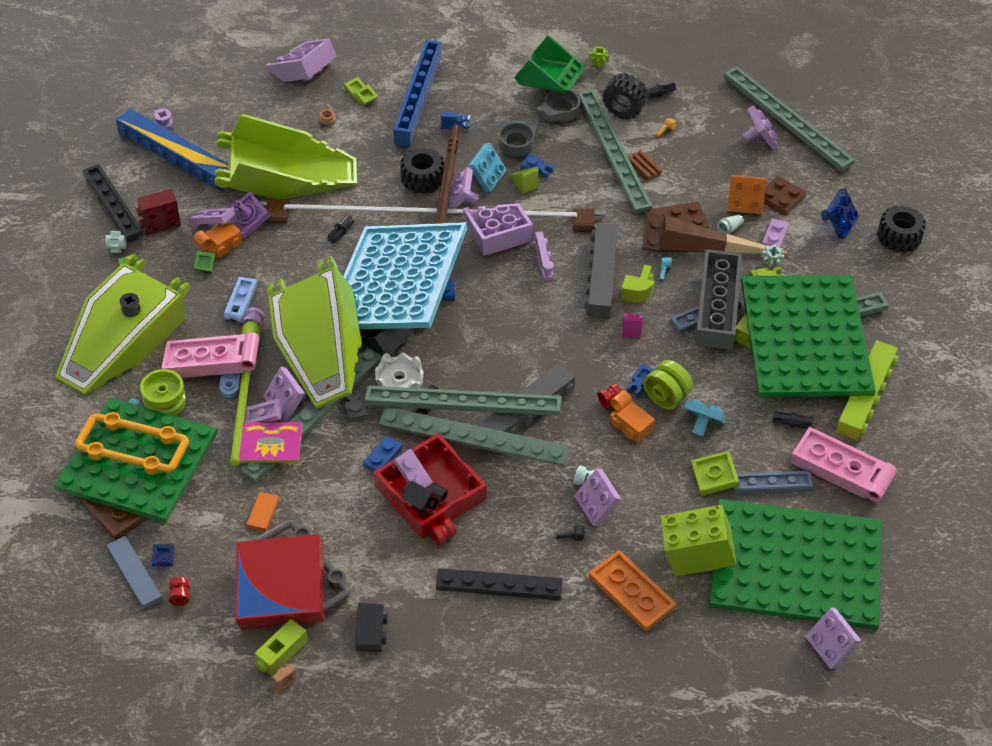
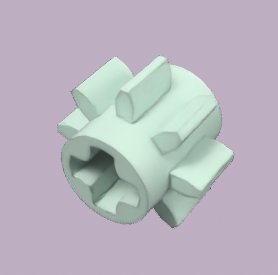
[105,231,126,253]
[761,244,784,268]

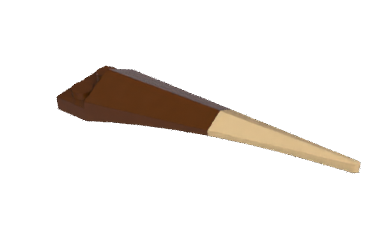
[641,213,788,256]

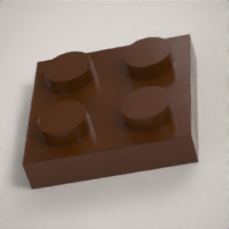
[764,176,806,216]

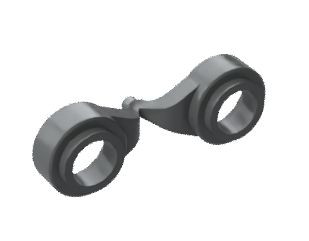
[498,90,580,157]

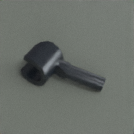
[556,525,585,541]

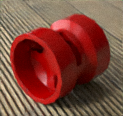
[597,383,622,409]
[428,518,457,545]
[168,577,190,606]

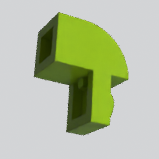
[620,265,655,303]

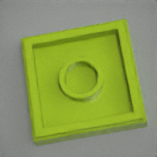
[691,451,740,496]

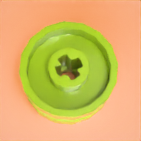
[643,360,693,410]
[140,369,186,416]

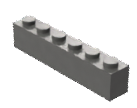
[585,223,618,318]
[476,364,575,452]

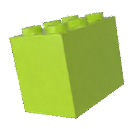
[661,505,737,577]

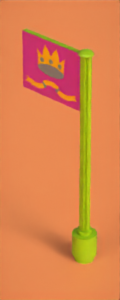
[229,321,303,466]

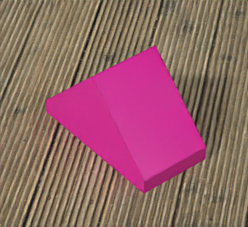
[622,313,643,339]

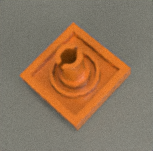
[727,175,767,214]

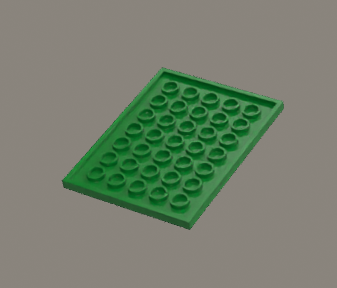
[741,275,876,397]
[709,499,881,630]

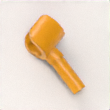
[655,118,676,137]

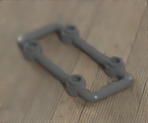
[256,520,350,612]

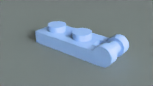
[224,277,257,323]

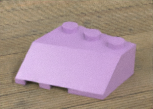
[265,38,337,82]
[463,203,534,256]

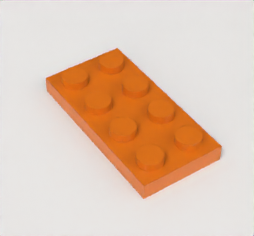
[588,550,677,632]

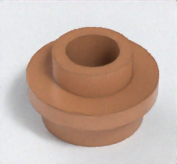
[319,109,336,125]

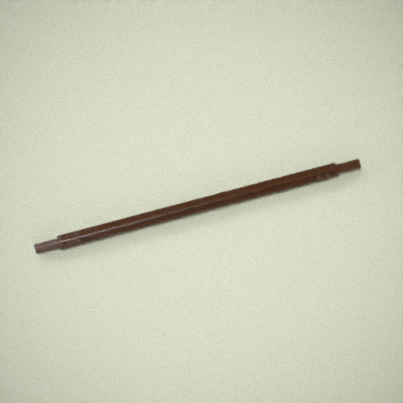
[421,125,459,329]

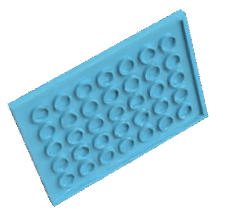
[344,222,468,329]

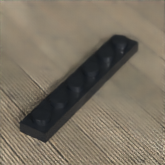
[83,164,144,242]
[436,568,563,600]

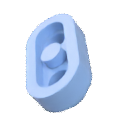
[219,373,241,398]

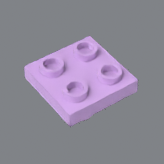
[743,106,779,150]
[448,167,479,214]
[263,367,306,422]
[574,468,621,526]
[805,608,861,669]

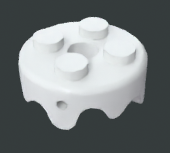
[375,353,424,388]

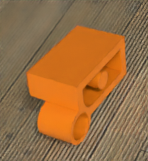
[193,221,243,260]
[609,390,655,444]

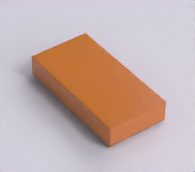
[247,492,279,532]

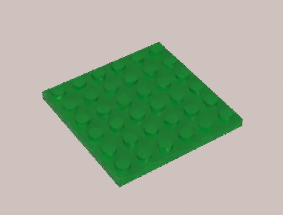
[54,398,218,523]

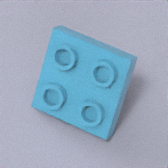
[469,143,507,193]
[684,399,727,437]

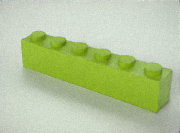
[836,340,899,441]

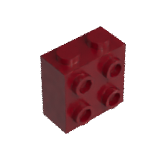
[135,189,181,235]

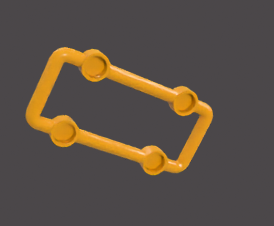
[75,412,189,475]

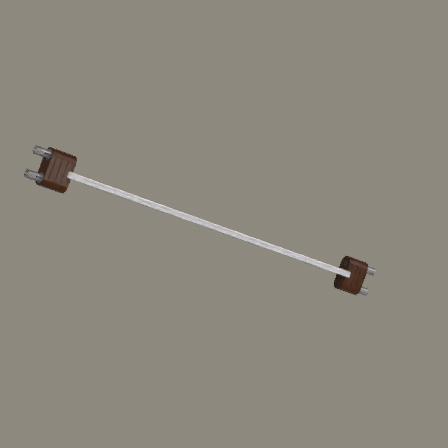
[259,199,607,232]

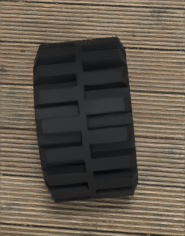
[602,73,649,119]
[400,147,444,193]
[877,205,926,252]

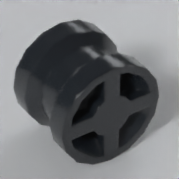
[120,293,141,317]

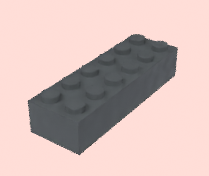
[695,249,742,350]

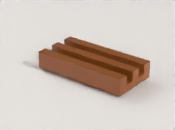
[628,150,662,181]

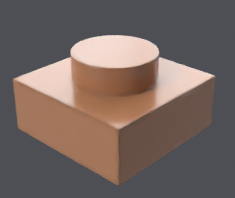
[272,664,297,693]

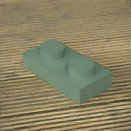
[857,292,889,317]

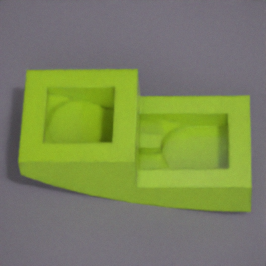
[344,77,378,105]

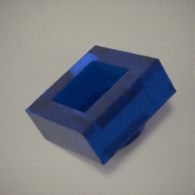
[151,544,175,566]

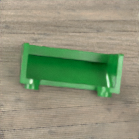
[514,35,584,93]

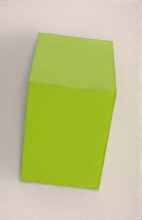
[509,167,539,194]

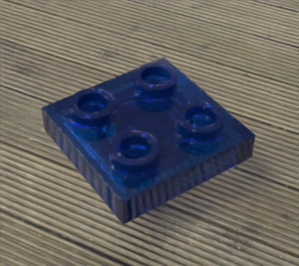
[821,188,859,239]

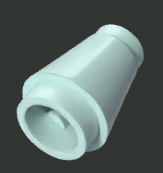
[717,215,743,235]

